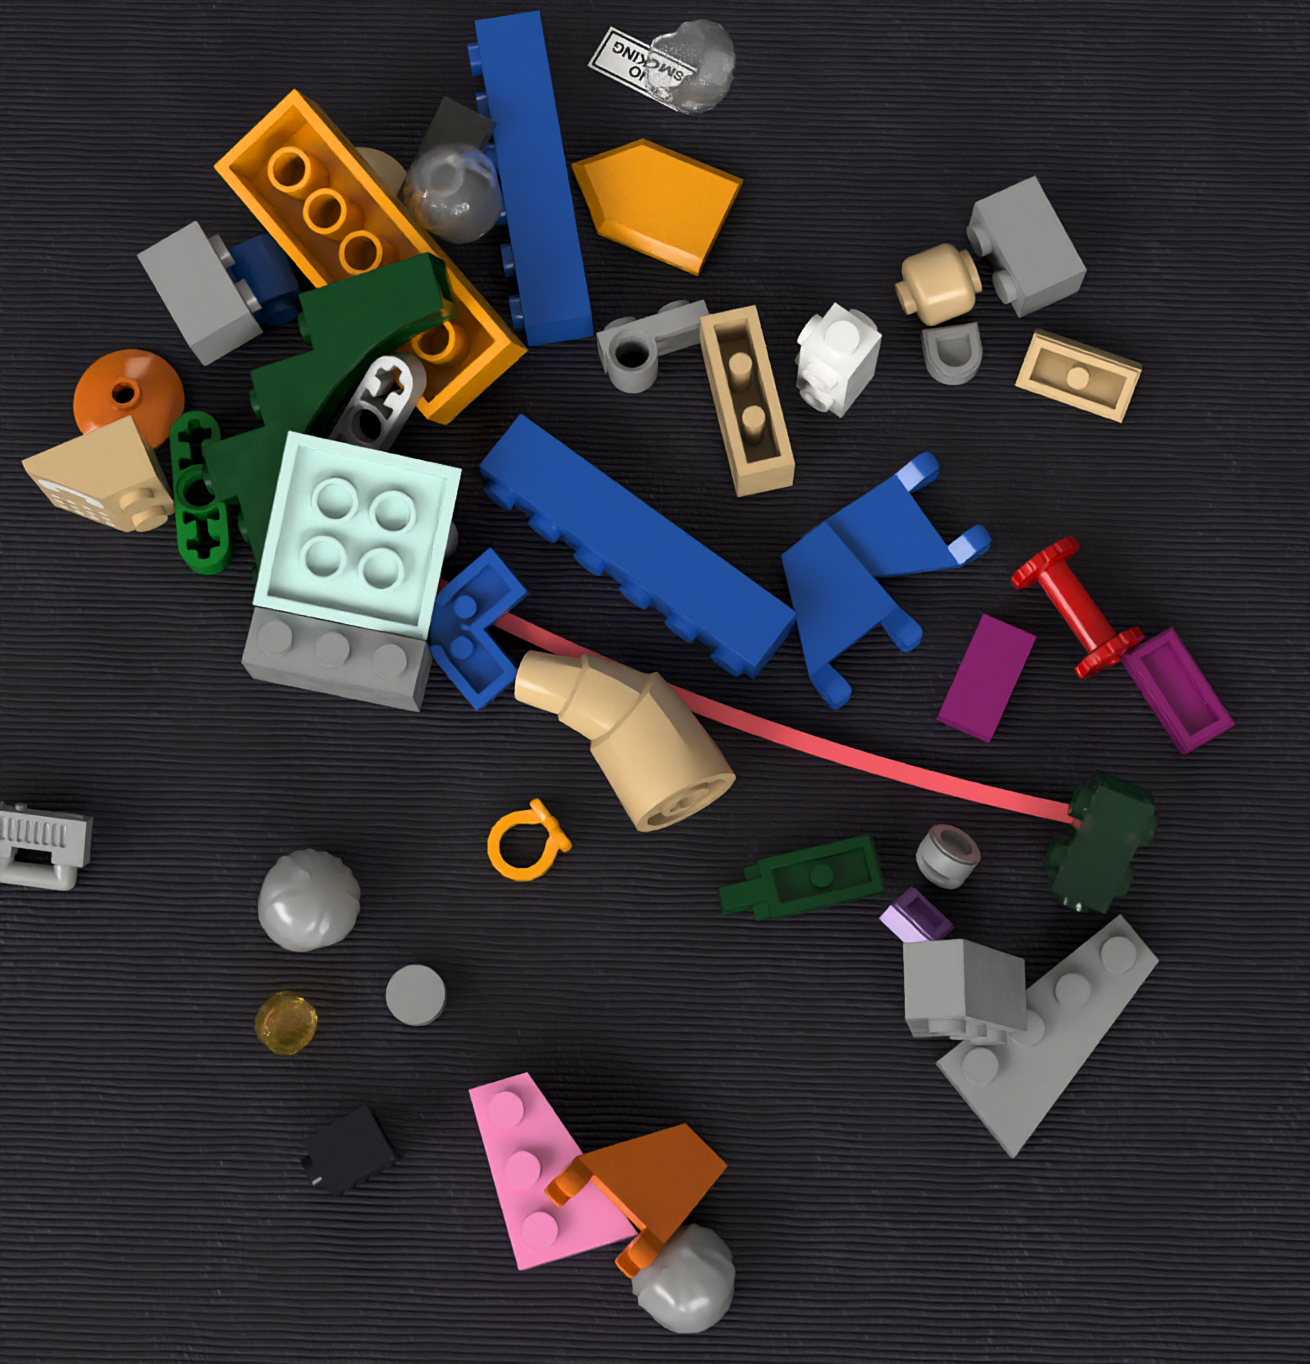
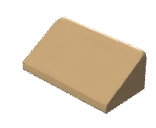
[1015,328,1142,423]

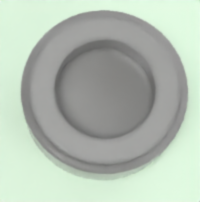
[386,965,447,1026]

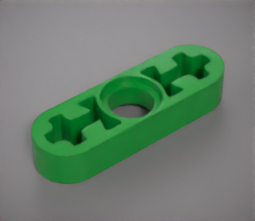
[169,411,234,575]

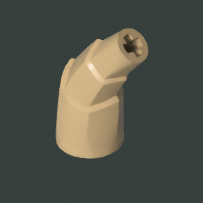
[515,650,736,832]

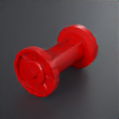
[1010,536,1145,680]

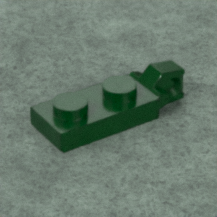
[717,834,887,921]

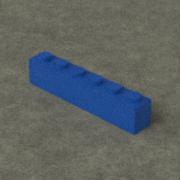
[467,10,594,347]
[479,414,797,680]

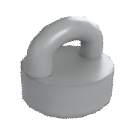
[916,824,981,890]

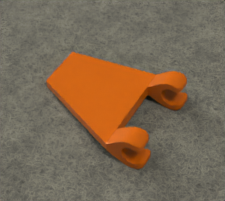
[544,1123,728,1278]

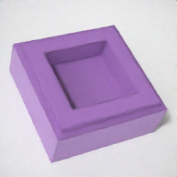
[879,887,955,943]

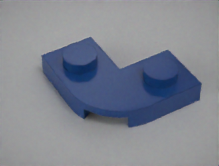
[429,547,531,711]

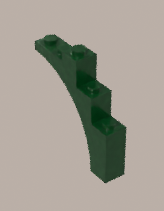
[202,252,460,588]

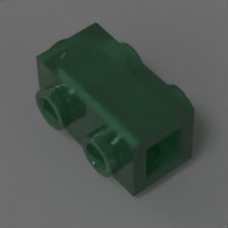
[1043,769,1160,914]

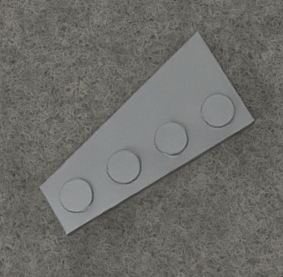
[935,914,1159,1158]

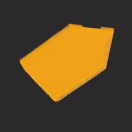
[571,139,743,276]

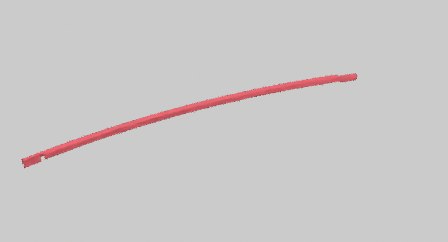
[436,578,1152,839]

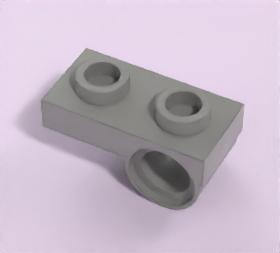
[596,299,709,393]

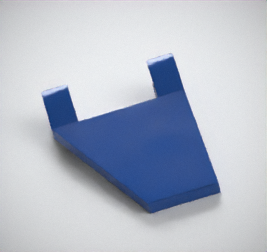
[801,451,992,579]
[781,521,923,710]

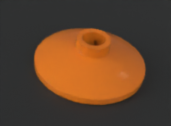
[73,349,186,450]

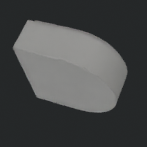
[920,322,983,385]

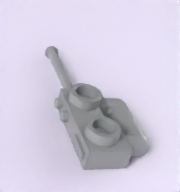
[0,801,93,891]

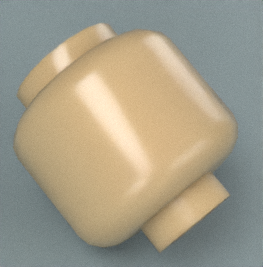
[894,243,982,326]

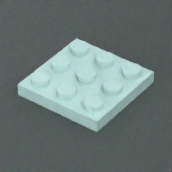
[252,431,462,640]

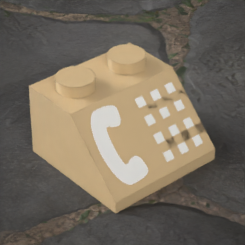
[22,415,175,533]

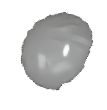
[258,848,361,952]
[631,1223,735,1333]

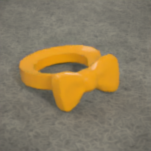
[487,798,572,882]

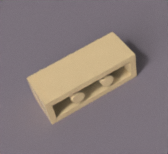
[699,305,795,498]

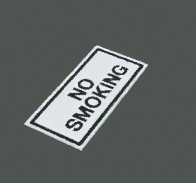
[588,27,701,111]

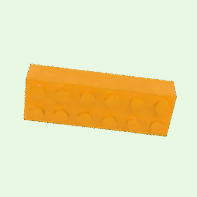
[213,89,528,425]

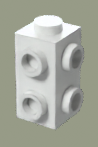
[795,303,882,418]

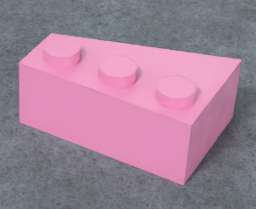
[469,1072,638,1270]

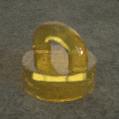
[254,990,317,1056]

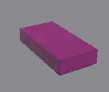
[936,613,1037,743]
[1121,627,1235,757]

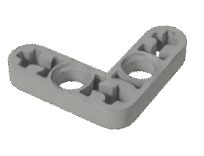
[328,352,458,560]

